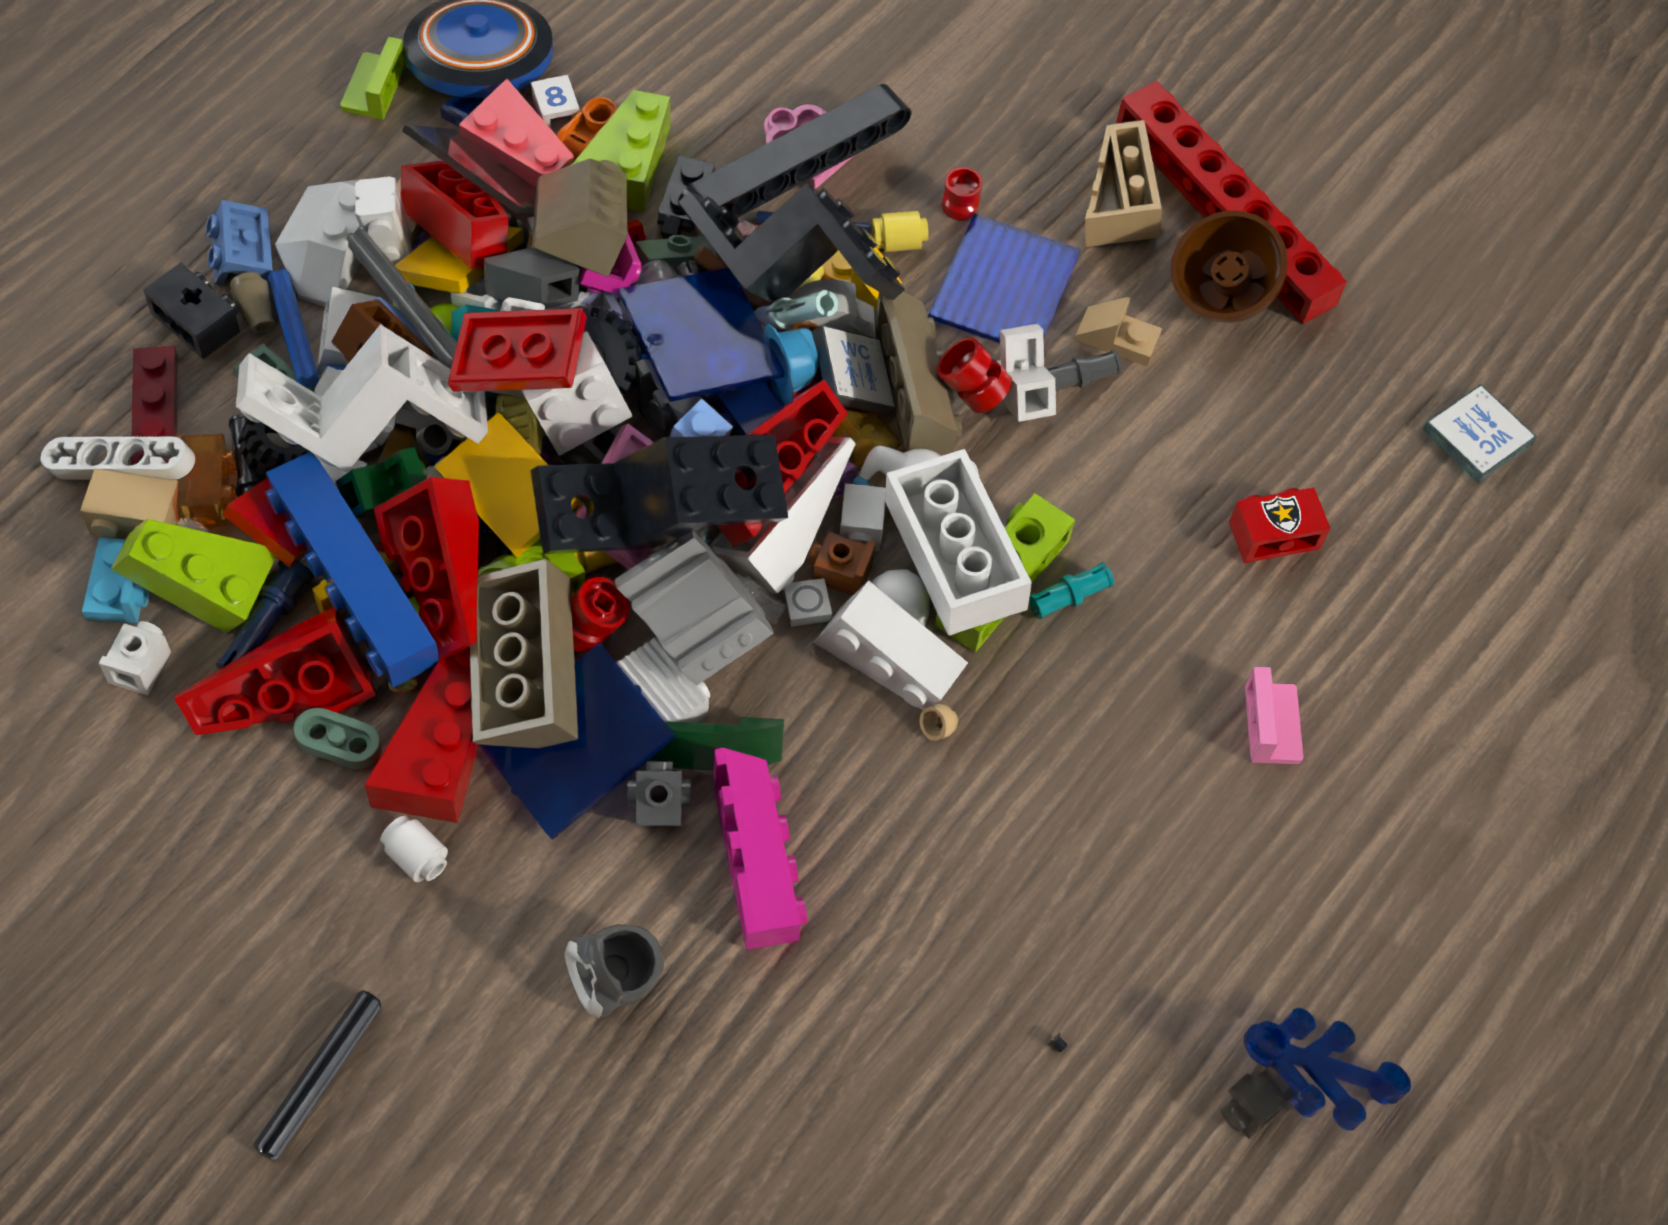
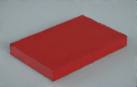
[448,308,587,392]

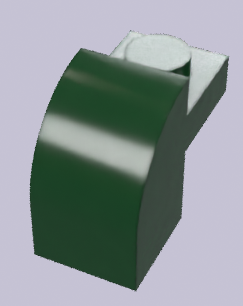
[336,447,427,519]

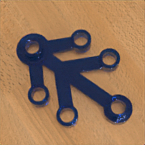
[1243,1008,1411,1131]

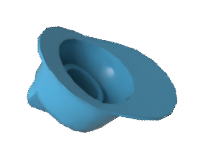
[763,324,819,407]

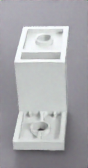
[236,324,488,473]

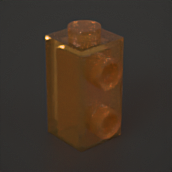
[177,433,236,530]

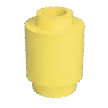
[872,211,929,252]

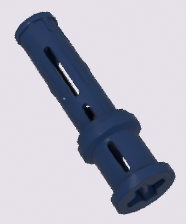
[216,560,314,669]

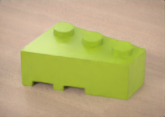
[111,519,276,633]

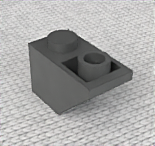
[484,247,579,309]

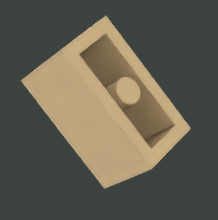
[80,469,186,539]

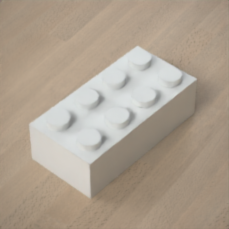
[885,449,1032,636]

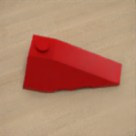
[174,607,376,735]

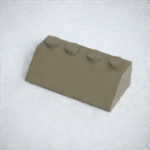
[532,158,627,277]
[875,291,962,456]
[470,559,578,748]

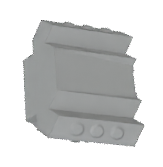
[615,531,774,686]

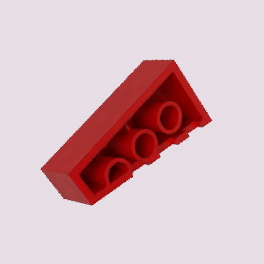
[401,157,509,270]

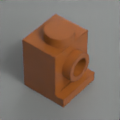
[808,532,876,595]

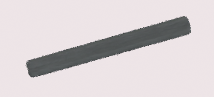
[346,229,457,369]

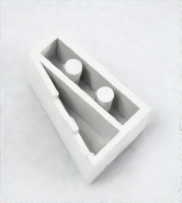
[813,581,968,710]

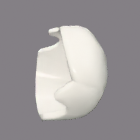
[871,569,931,626]

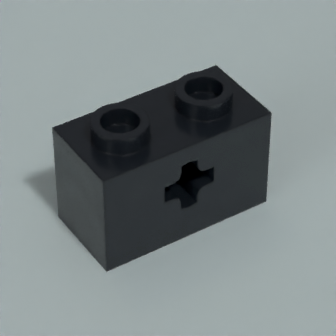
[143,263,240,359]

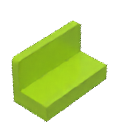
[340,37,407,120]

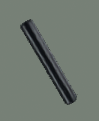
[254,990,381,1161]

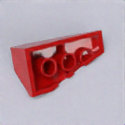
[374,477,479,658]

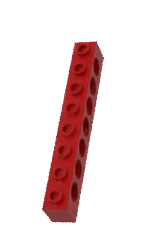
[1116,81,1347,325]

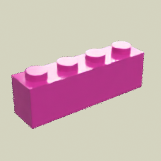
[713,748,807,950]

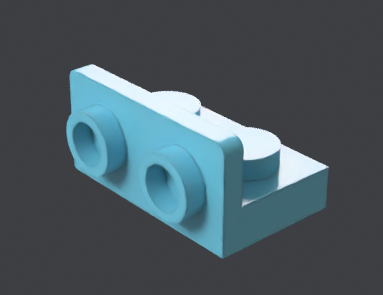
[82,538,149,623]

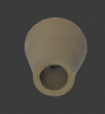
[229,272,275,334]

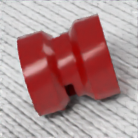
[941,167,983,221]

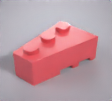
[459,79,574,198]

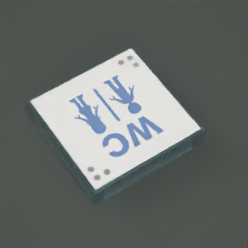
[1423,384,1537,483]

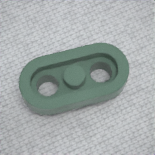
[294,708,381,769]

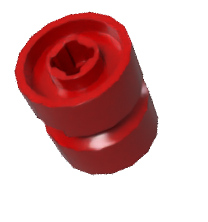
[937,337,1012,413]
[571,577,630,652]

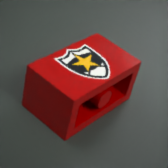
[1229,487,1331,563]

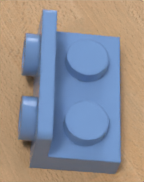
[206,200,273,285]

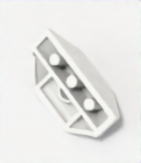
[275,179,363,307]

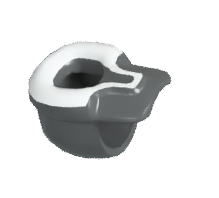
[565,924,664,1018]

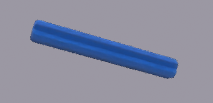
[268,269,320,388]

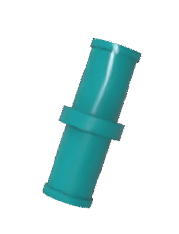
[1029,562,1114,620]

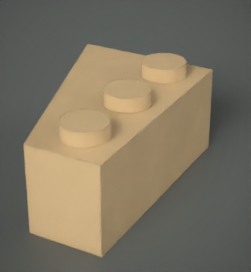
[1085,120,1162,247]

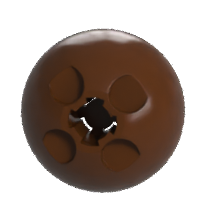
[1171,211,1288,323]

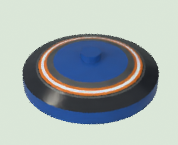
[403,0,553,98]

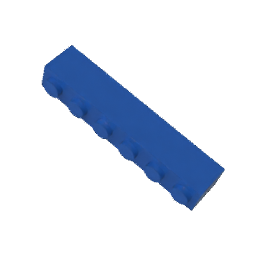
[265,451,439,688]

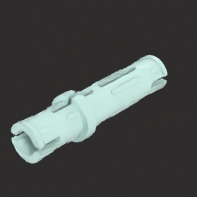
[753,290,838,330]

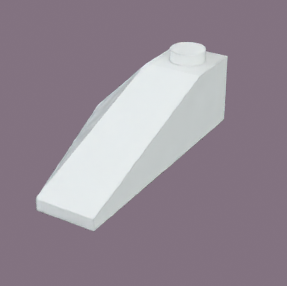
[709,437,855,594]

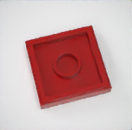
[223,478,308,567]

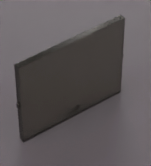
[402,124,536,213]

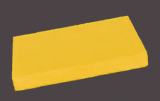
[395,226,524,294]
[434,412,582,558]

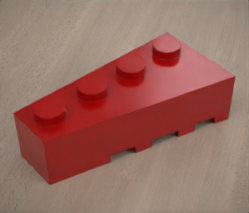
[717,379,848,548]
[364,647,479,823]

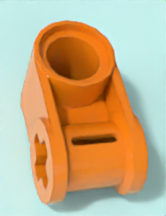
[557,97,617,160]

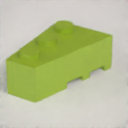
[572,90,671,212]

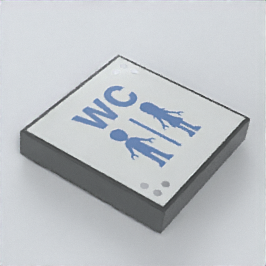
[812,325,896,415]

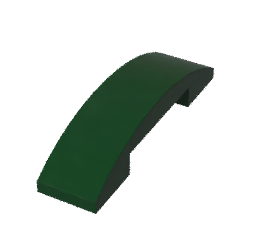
[607,709,784,770]

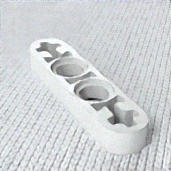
[40,437,195,480]

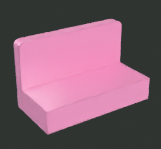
[1245,667,1304,764]

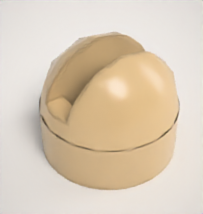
[920,704,958,741]

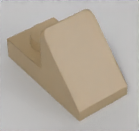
[1074,297,1162,366]

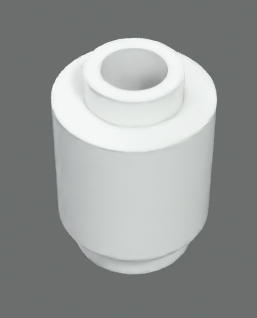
[380,815,448,882]

